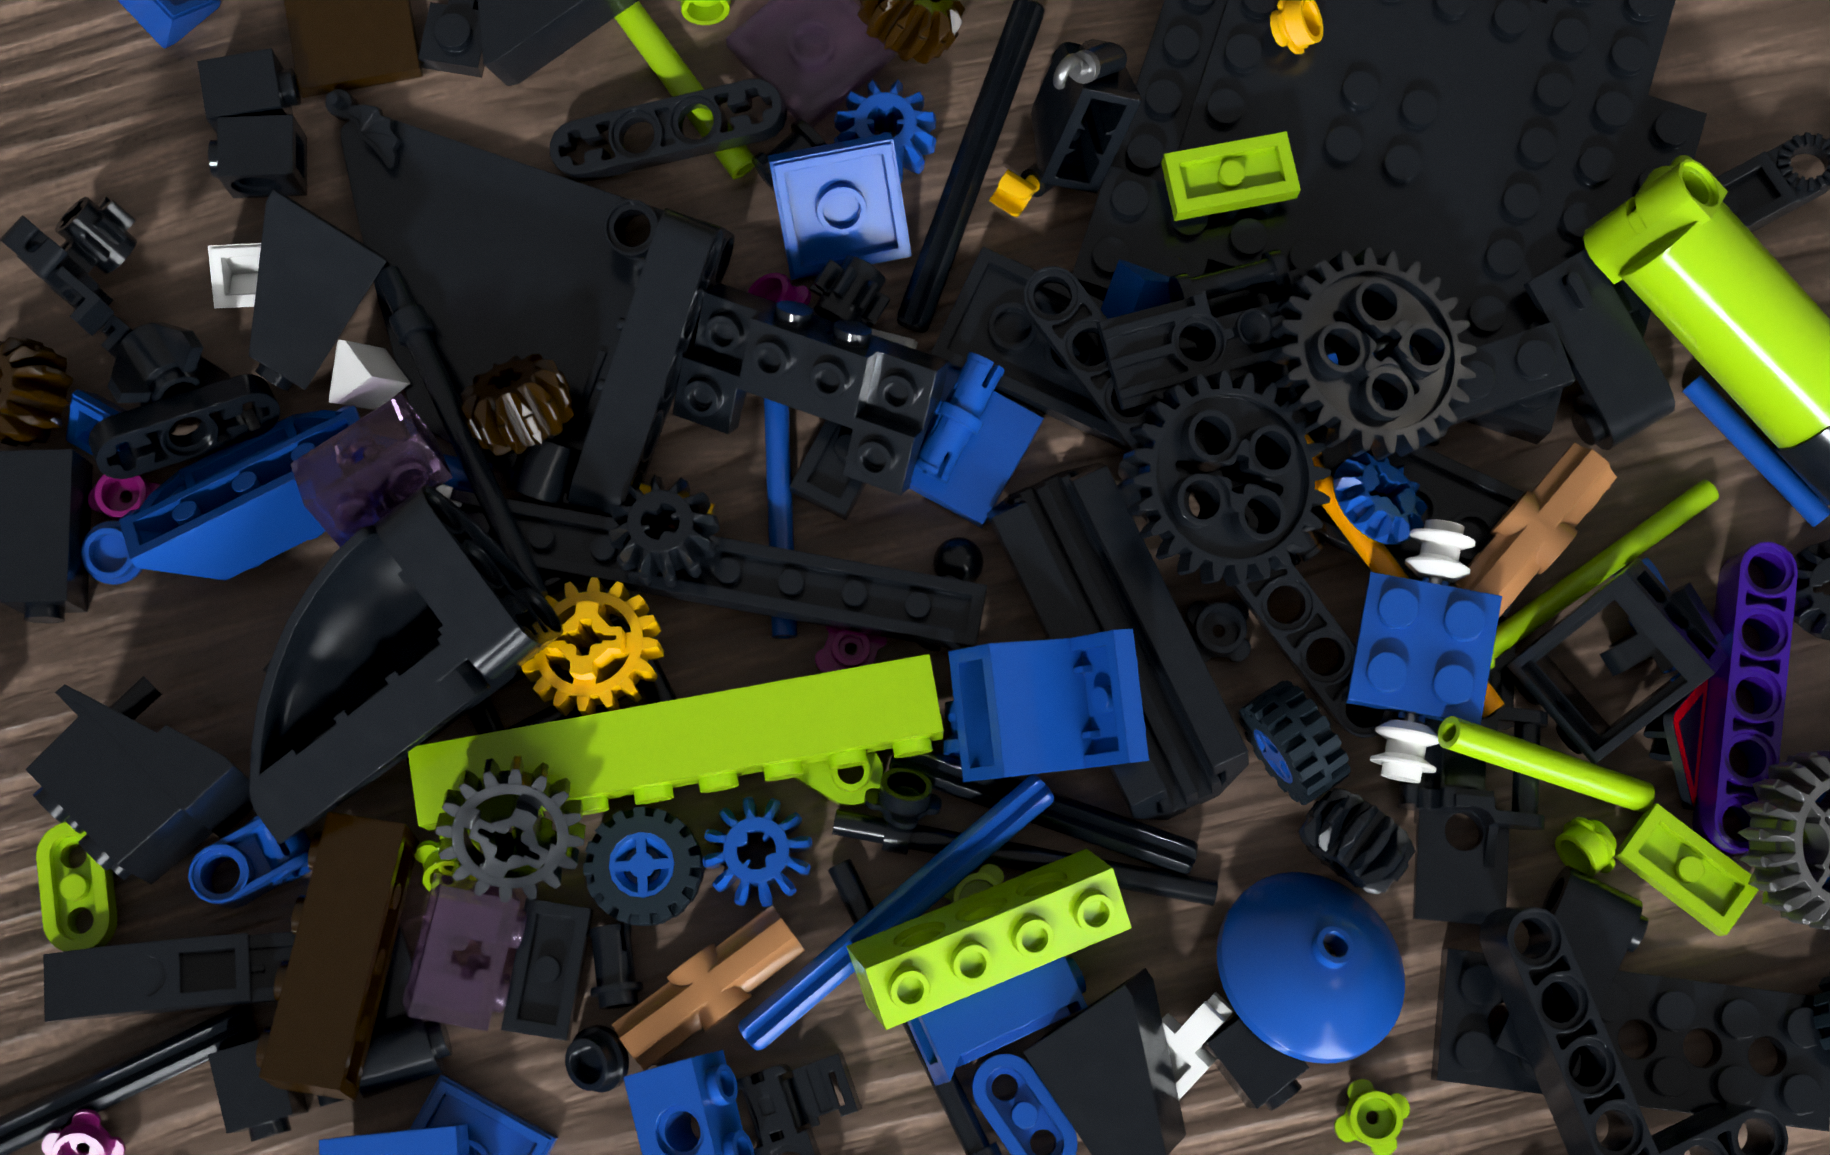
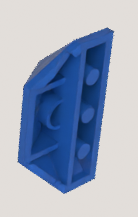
[119,405,375,580]

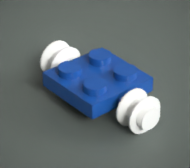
[1346,519,1502,783]

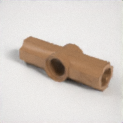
[1451,442,1617,617]
[611,905,806,1071]

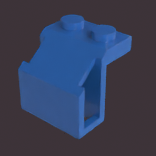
[948,629,1149,782]

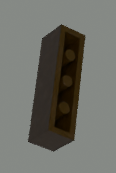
[256,812,420,1102]

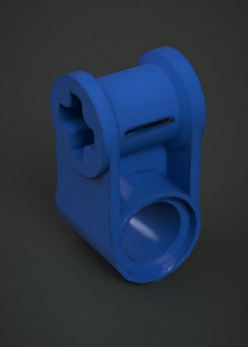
[188,816,313,909]

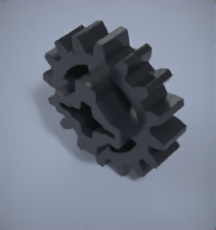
[436,756,586,902]

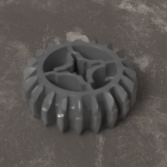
[1737,750,1830,930]

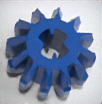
[834,79,936,184]
[702,797,813,908]

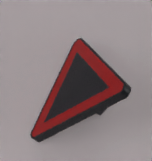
[1643,679,1709,810]

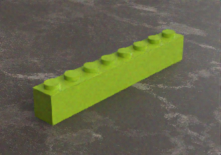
[408,654,944,840]

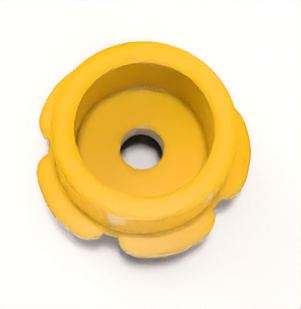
[1270,0,1323,55]

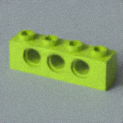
[846,848,1132,1030]

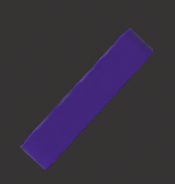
[1692,542,1798,856]

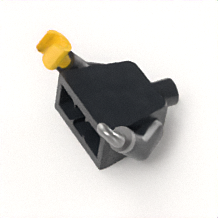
[989,39,1142,217]

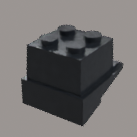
[25,676,253,885]

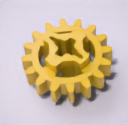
[521,577,664,716]

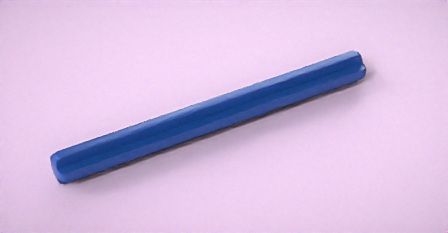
[738,775,1055,1051]

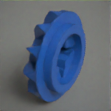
[1333,452,1428,545]

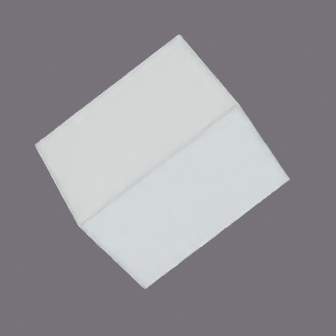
[208,243,261,309]
[329,339,411,410]

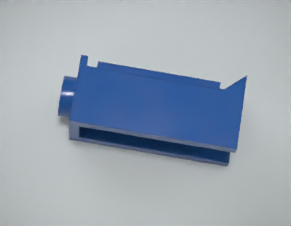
[907,956,1088,1086]

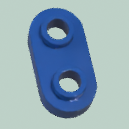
[971,1054,1078,1155]

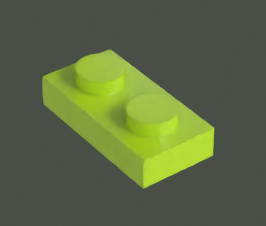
[1161,131,1301,221]
[1613,803,1759,936]

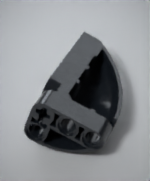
[249,484,563,844]

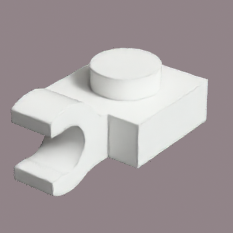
[1162,992,1235,1100]

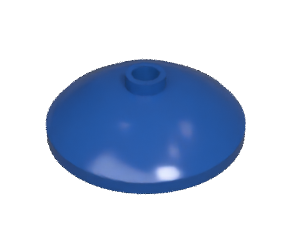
[1217,872,1405,1064]

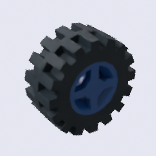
[1238,680,1351,805]
[583,806,704,926]

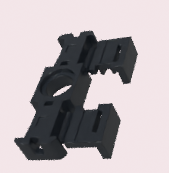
[0,215,133,358]
[736,1052,862,1155]

